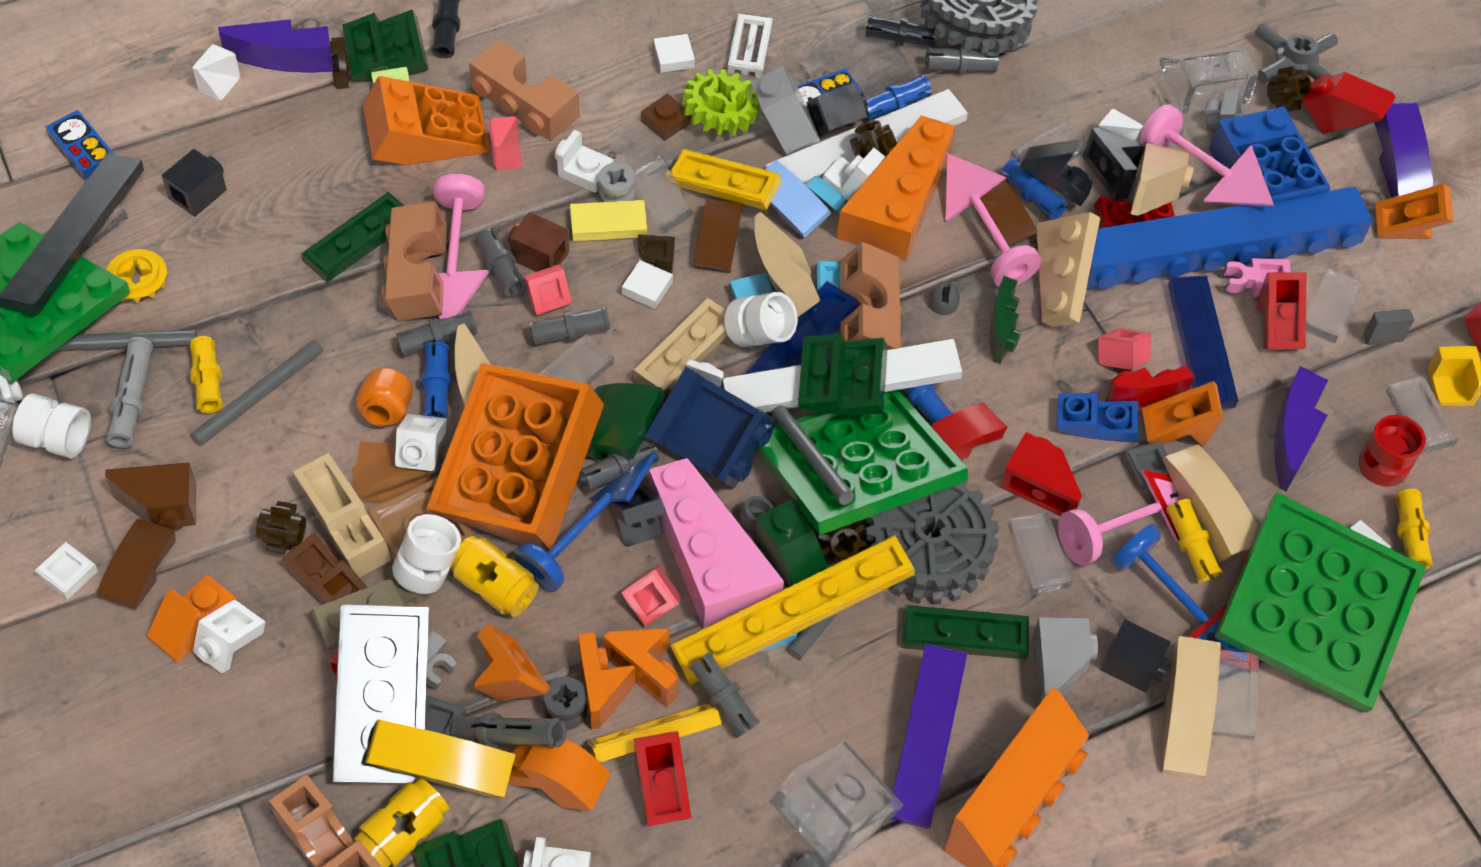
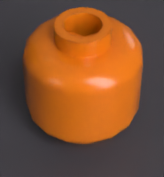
[356,368,413,426]

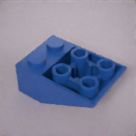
[1209,107,1330,203]

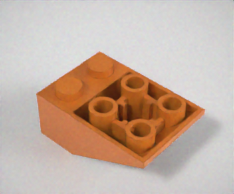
[363,76,490,165]

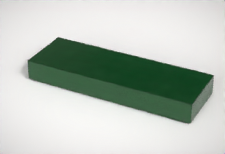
[301,192,404,283]
[902,605,1029,660]

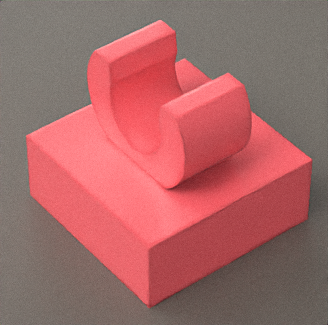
[523,264,572,315]

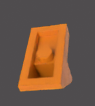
[1375,183,1454,239]
[1142,381,1223,446]
[146,574,238,664]
[473,624,550,701]
[604,629,678,708]
[578,632,636,730]

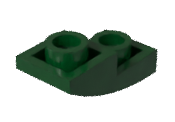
[990,276,1021,364]

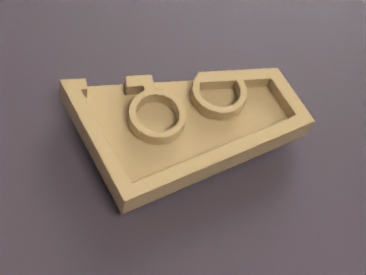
[1036,212,1100,327]

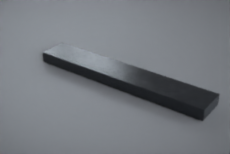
[0,153,144,315]

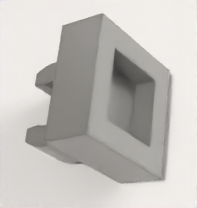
[1204,88,1244,129]
[426,630,456,689]

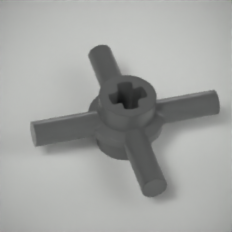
[1255,23,1338,84]

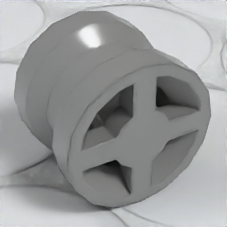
[599,162,635,202]

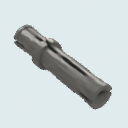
[450,713,567,748]

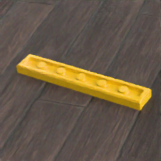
[670,535,915,685]

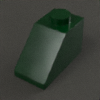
[754,499,828,588]

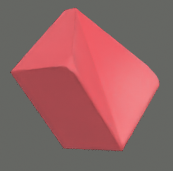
[489,116,522,170]
[1098,328,1151,370]
[621,564,682,626]

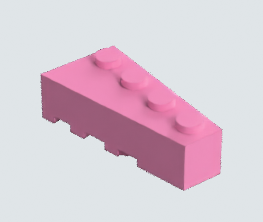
[649,458,784,629]

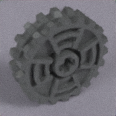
[920,0,1038,54]
[863,482,999,604]

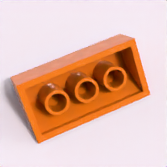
[944,687,1089,867]

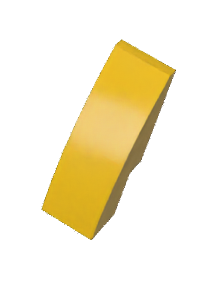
[365,719,516,798]

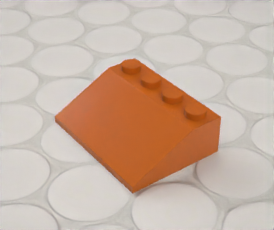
[426,363,604,550]

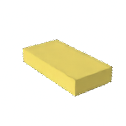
[570,200,647,241]

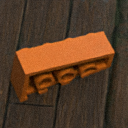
[836,115,956,261]

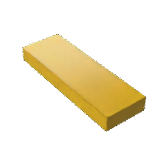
[667,149,782,210]
[586,703,721,762]

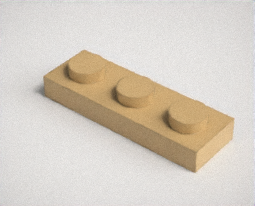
[633,298,728,398]

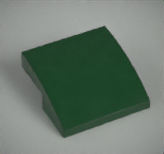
[342,9,429,81]
[798,333,888,415]
[586,383,665,460]
[414,819,520,867]

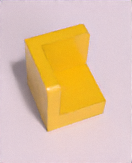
[1427,346,1481,406]

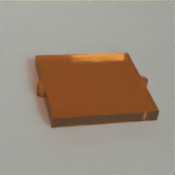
[352,441,431,504]

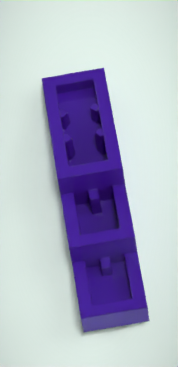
[887,644,967,829]

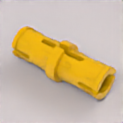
[190,336,223,414]
[1395,489,1433,570]
[1166,499,1223,583]

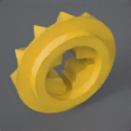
[106,249,169,303]

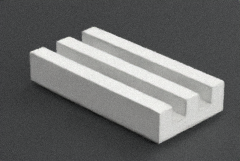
[727,14,773,78]

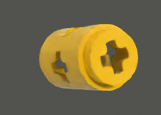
[450,535,539,617]
[353,777,450,867]

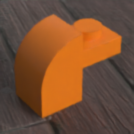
[508,739,611,811]

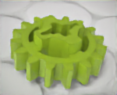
[682,69,760,136]

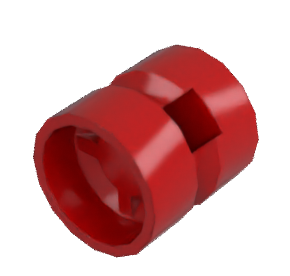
[1358,414,1426,487]

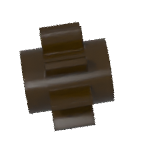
[1267,66,1312,112]
[850,120,897,160]
[256,501,306,555]
[814,521,867,564]

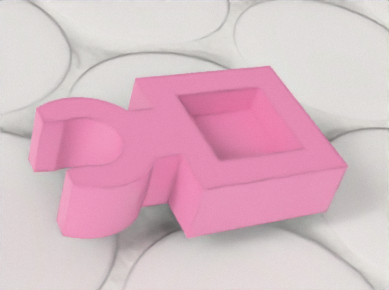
[1224,258,1291,297]

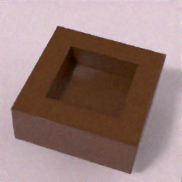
[641,93,692,141]

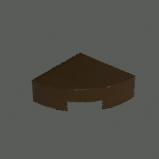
[330,37,349,89]
[638,234,675,274]

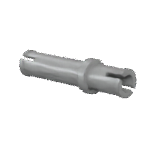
[106,337,154,448]

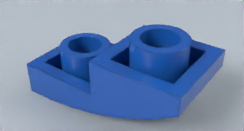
[1057,393,1139,442]

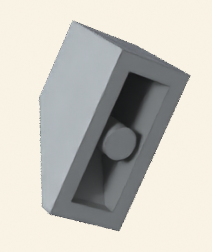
[751,65,820,156]
[1032,617,1098,706]

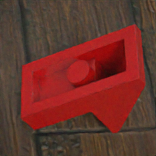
[1256,272,1307,349]
[634,731,692,826]

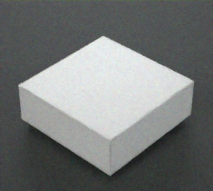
[653,34,695,73]
[622,260,673,309]
[35,542,98,600]

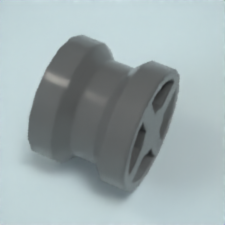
[544,677,587,730]

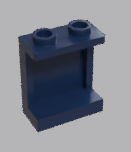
[645,367,775,488]

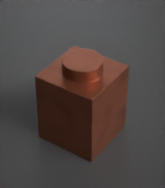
[508,211,569,272]

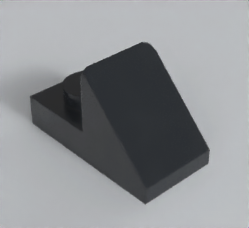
[1082,127,1145,200]
[1020,140,1093,206]
[607,482,665,547]

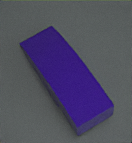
[218,19,334,73]
[1374,102,1433,198]
[1274,366,1329,492]

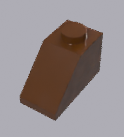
[105,462,196,530]

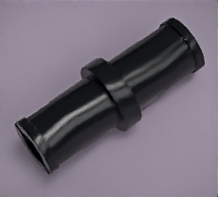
[432,0,461,59]
[865,15,937,48]

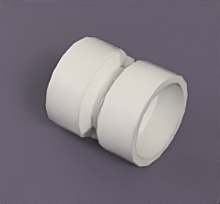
[724,292,798,347]
[12,393,91,459]
[392,514,461,594]

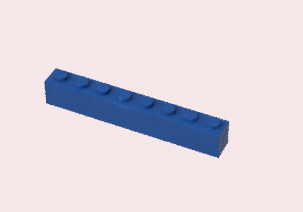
[1086,186,1373,290]

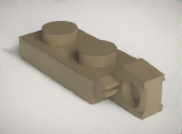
[312,578,431,651]

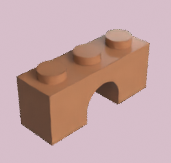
[469,39,580,141]
[381,201,447,321]
[840,242,903,350]
[269,774,382,867]

